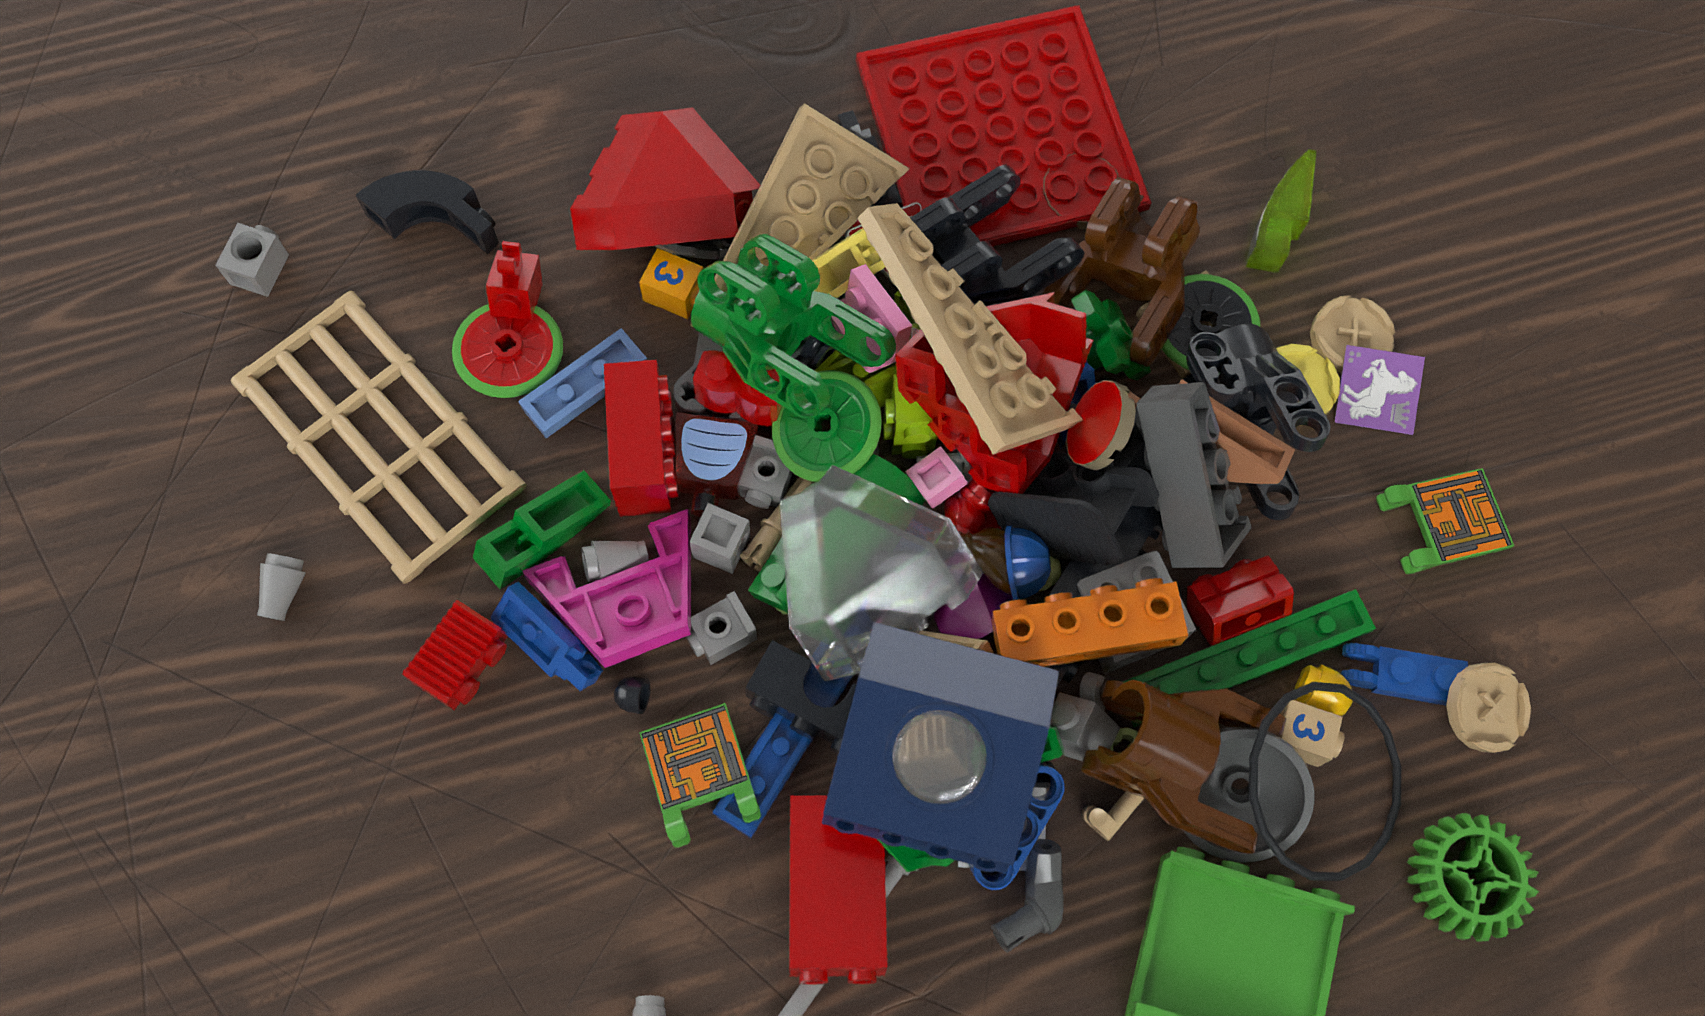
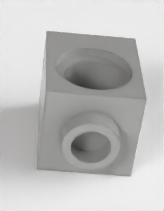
[215,223,289,297]
[689,503,750,574]

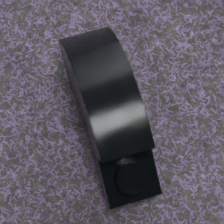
[355,170,499,254]

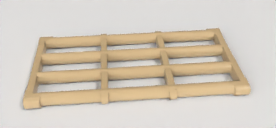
[231,291,527,584]

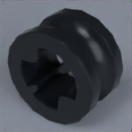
[800,335,836,369]

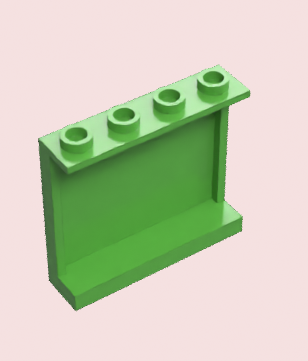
[1125,847,1355,1016]

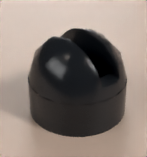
[613,676,651,714]

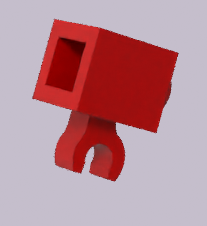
[486,241,543,320]

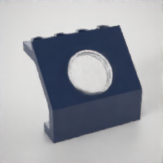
[821,622,1059,874]

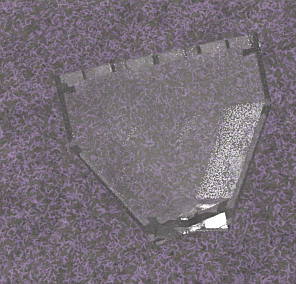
[780,465,983,681]

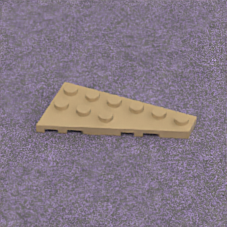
[691,103,910,327]

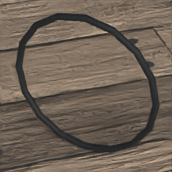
[1248,682,1401,881]

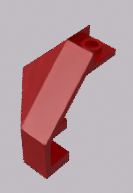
[570,108,761,250]
[895,292,1094,494]

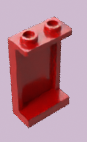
[789,795,887,985]

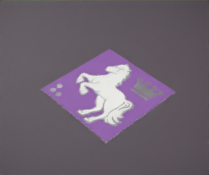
[1335,345,1425,435]

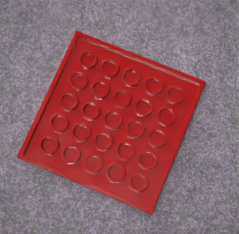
[856,5,1151,246]

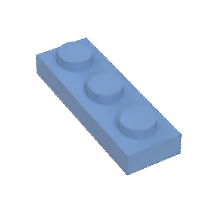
[518,328,647,438]

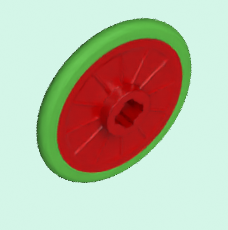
[452,304,563,398]

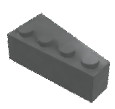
[1135,382,1252,568]

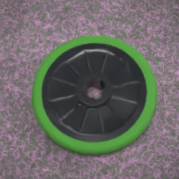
[1162,274,1260,373]

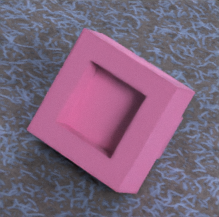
[905,446,968,509]

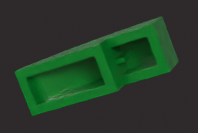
[473,470,611,589]

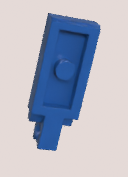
[491,582,604,691]

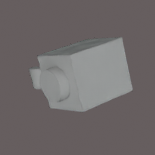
[1050,672,1120,762]

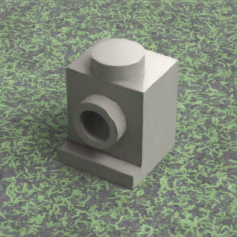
[739,435,793,509]
[686,591,757,665]

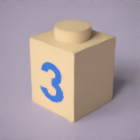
[1280,700,1344,767]

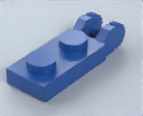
[1341,643,1468,706]

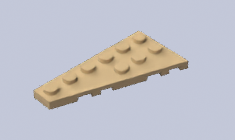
[857,203,1083,455]

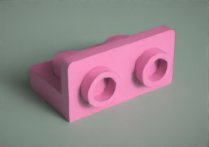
[831,264,912,373]

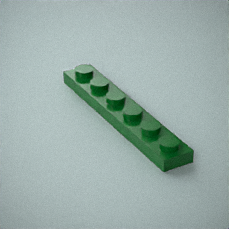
[1123,589,1376,728]

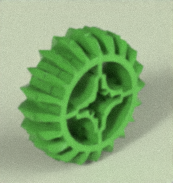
[1407,813,1540,942]

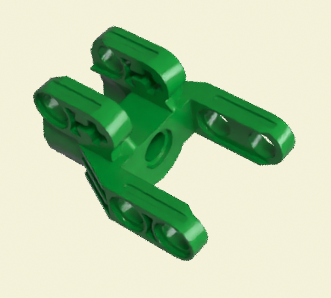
[691,234,896,419]

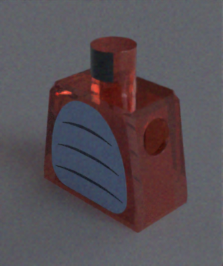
[676,412,759,517]

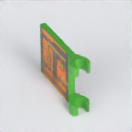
[1376,468,1514,574]
[639,703,761,848]

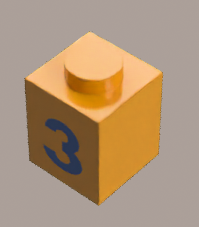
[639,248,703,319]

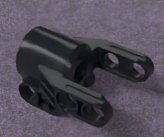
[910,164,1085,306]
[1177,324,1331,520]

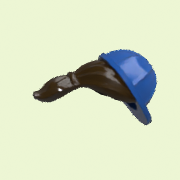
[925,526,1051,600]

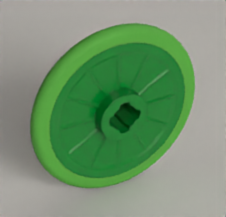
[772,370,882,482]

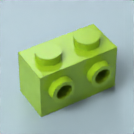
[882,374,937,459]

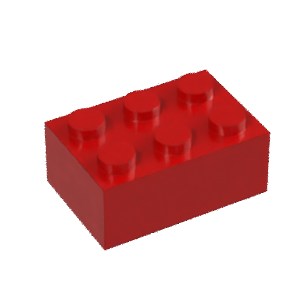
[604,360,679,517]

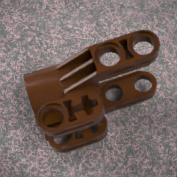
[1042,177,1200,367]
[1080,680,1287,854]

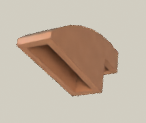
[1128,380,1295,484]

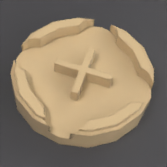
[1310,296,1395,373]
[1446,663,1531,753]

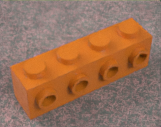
[991,578,1188,667]

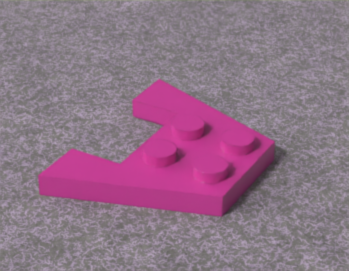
[523,509,691,668]

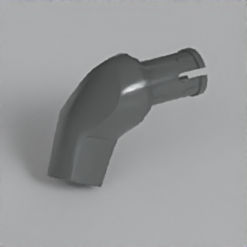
[991,839,1064,953]

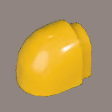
[1294,665,1353,716]

